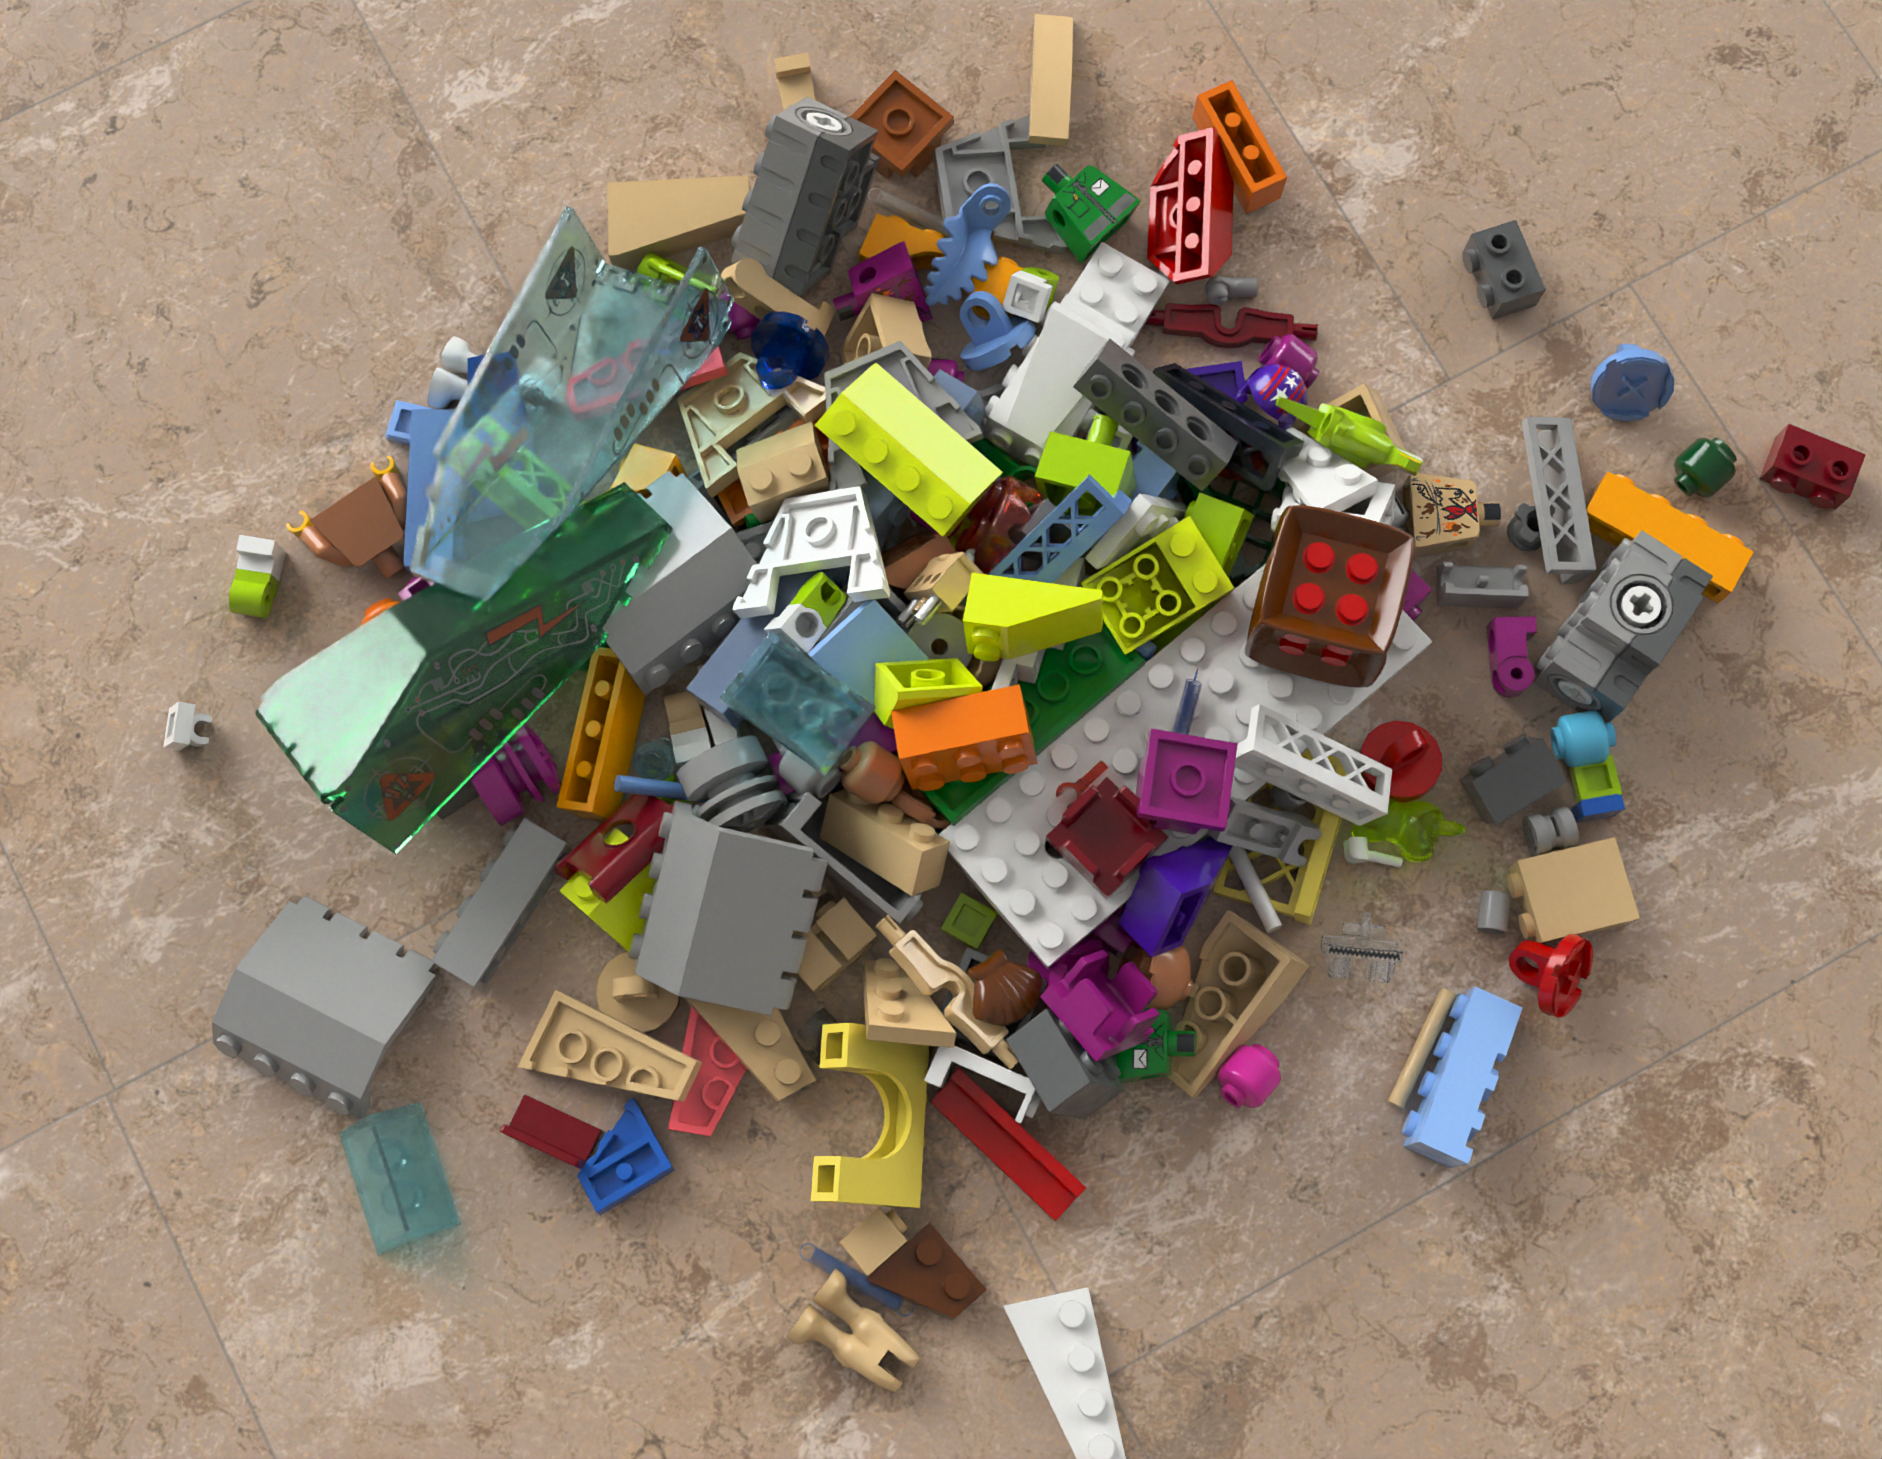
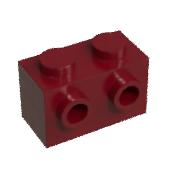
[1759,424,1866,510]

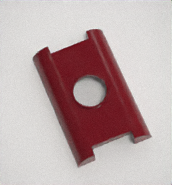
[554,794,693,904]

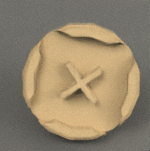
[596,952,680,1034]

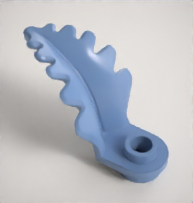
[924,183,1011,306]

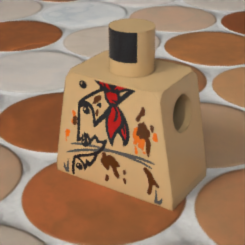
[1403,473,1501,559]

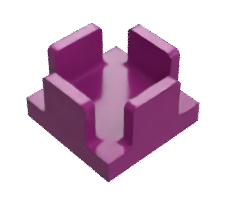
[1135,728,1238,835]
[1040,950,1160,1062]

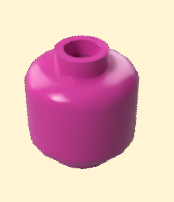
[1217,1044,1281,1108]

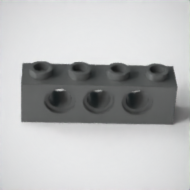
[1073,339,1238,491]

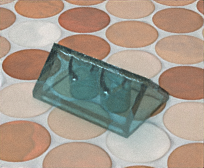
[339,1102,461,1256]

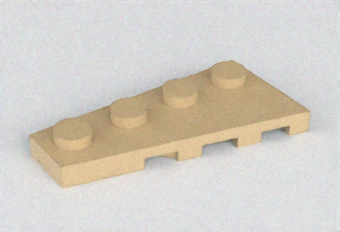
[518,990,703,1102]

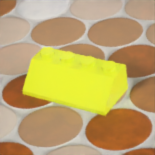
[815,362,1003,537]

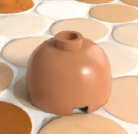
[1116,940,1193,1011]

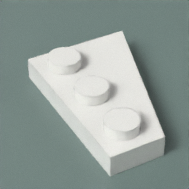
[1262,427,1378,512]

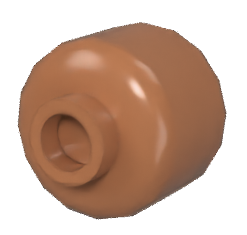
[839,741,905,805]

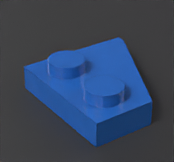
[577,1097,675,1216]

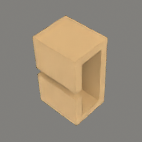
[793,898,879,996]

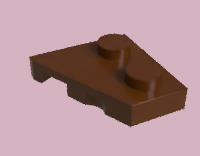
[865,1223,986,1321]

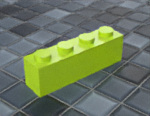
[1150,493,1254,654]

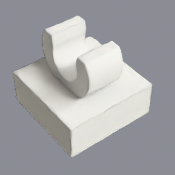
[163,702,212,751]

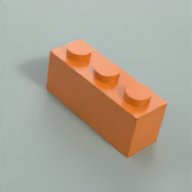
[1192,80,1287,214]

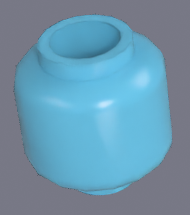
[1550,711,1616,767]

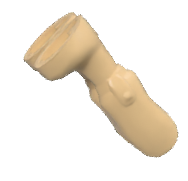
[786,1268,920,1393]

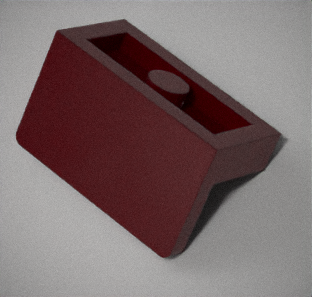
[500,1094,603,1169]

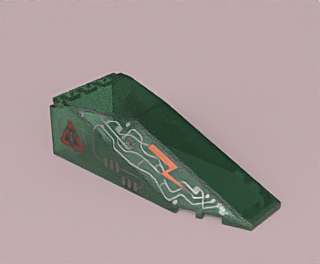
[255,482,673,854]

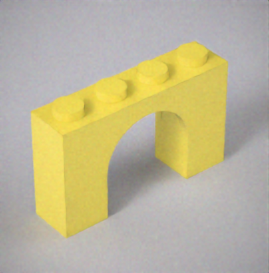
[811,1023,929,1208]

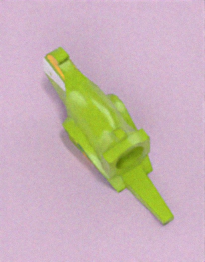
[1275,396,1423,476]

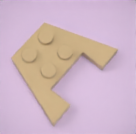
[677,352,826,498]

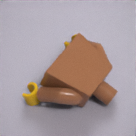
[286,456,407,579]

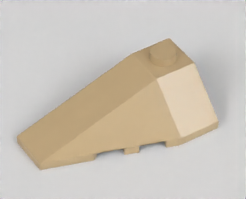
[1167,910,1309,1098]

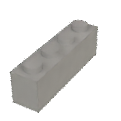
[432,818,573,992]

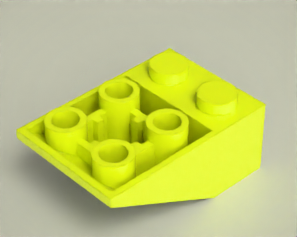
[1081,516,1234,655]

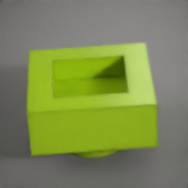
[1568,755,1623,803]
[940,892,998,951]

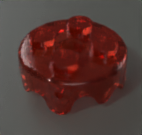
[955,475,1043,575]

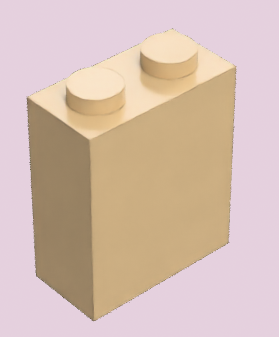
[1506,837,1640,945]

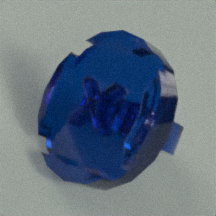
[750,311,829,389]

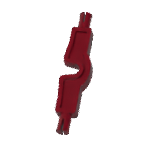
[1144,303,1318,348]

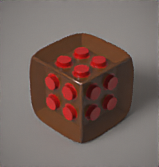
[1245,505,1415,687]

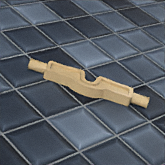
[875,914,1019,1070]

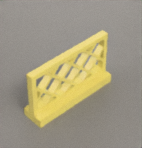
[1213,750,1350,925]

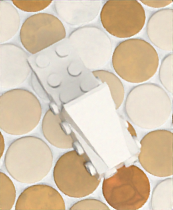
[983,242,1170,469]

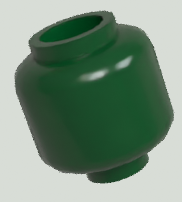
[1673,438,1737,498]

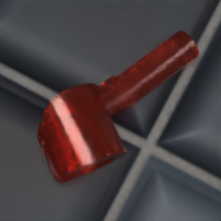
[1056,761,1108,809]

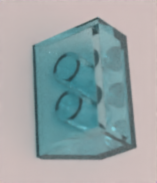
[719,631,876,776]

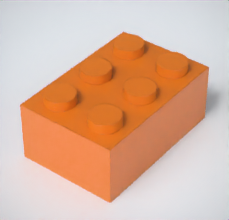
[891,684,1038,791]

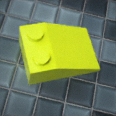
[963,573,1103,662]

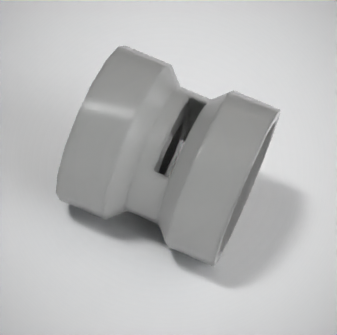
[1523,806,1579,856]

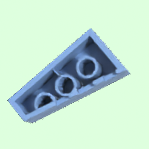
[1401,986,1523,1168]

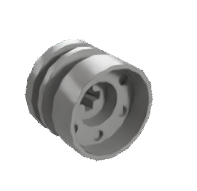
[677,736,788,833]

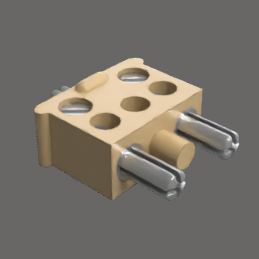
[896,548,984,628]

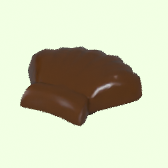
[967,949,1042,1026]

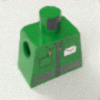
[1041,164,1141,264]
[1110,1008,1196,1083]

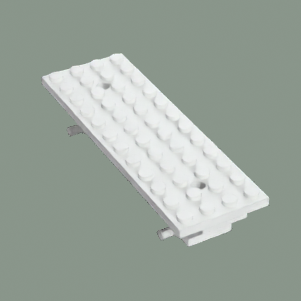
[938,564,1432,969]

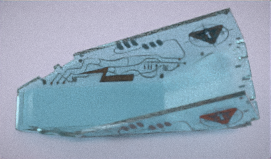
[410,206,734,603]

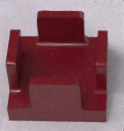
[1045,777,1169,900]

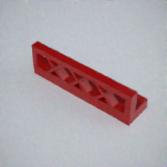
[930,1068,1086,1221]

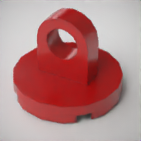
[1360,720,1442,802]
[1508,934,1593,1018]

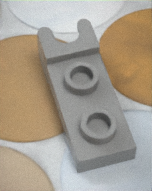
[1207,797,1322,867]

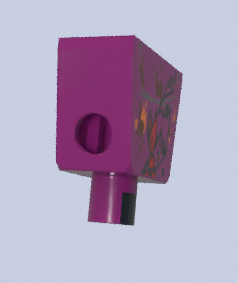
[833,241,933,322]

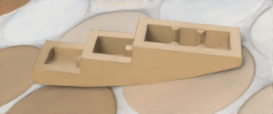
[1028,14,1073,146]

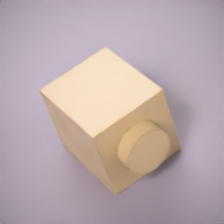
[839,1208,909,1276]

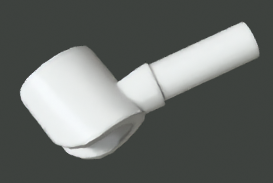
[1343,837,1403,868]

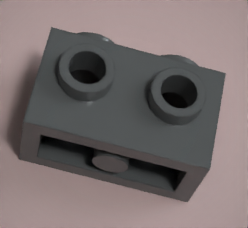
[1462,220,1546,320]
[1459,735,1568,825]

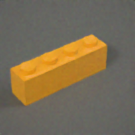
[1586,472,1754,603]
[556,647,646,821]

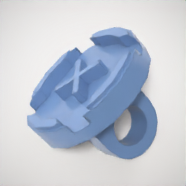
[960,291,1036,371]
[1590,344,1674,421]

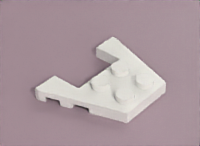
[733,486,890,619]

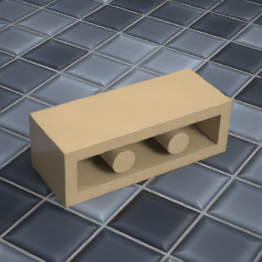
[820,789,950,896]

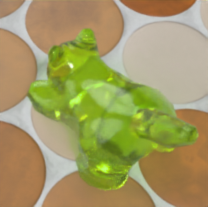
[1351,799,1466,862]

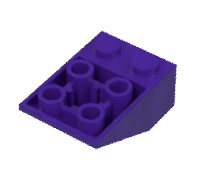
[1118,836,1233,957]

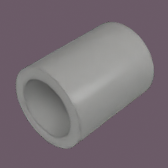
[1477,891,1511,934]

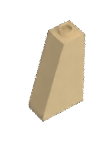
[607,175,751,272]

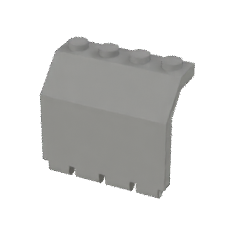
[549,471,757,695]
[629,801,828,1015]
[212,896,437,1120]

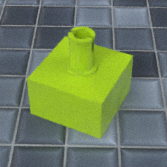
[1034,414,1137,516]

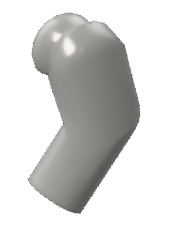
[1204,276,1257,305]

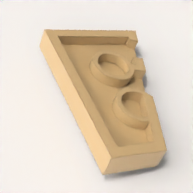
[862,958,956,1048]

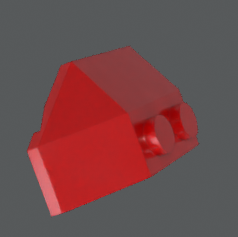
[1147,127,1234,285]

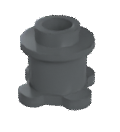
[1507,503,1555,552]

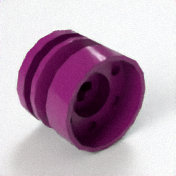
[457,718,562,827]

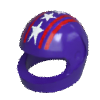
[1234,364,1308,430]

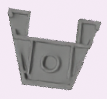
[932,114,1067,254]
[824,341,984,491]

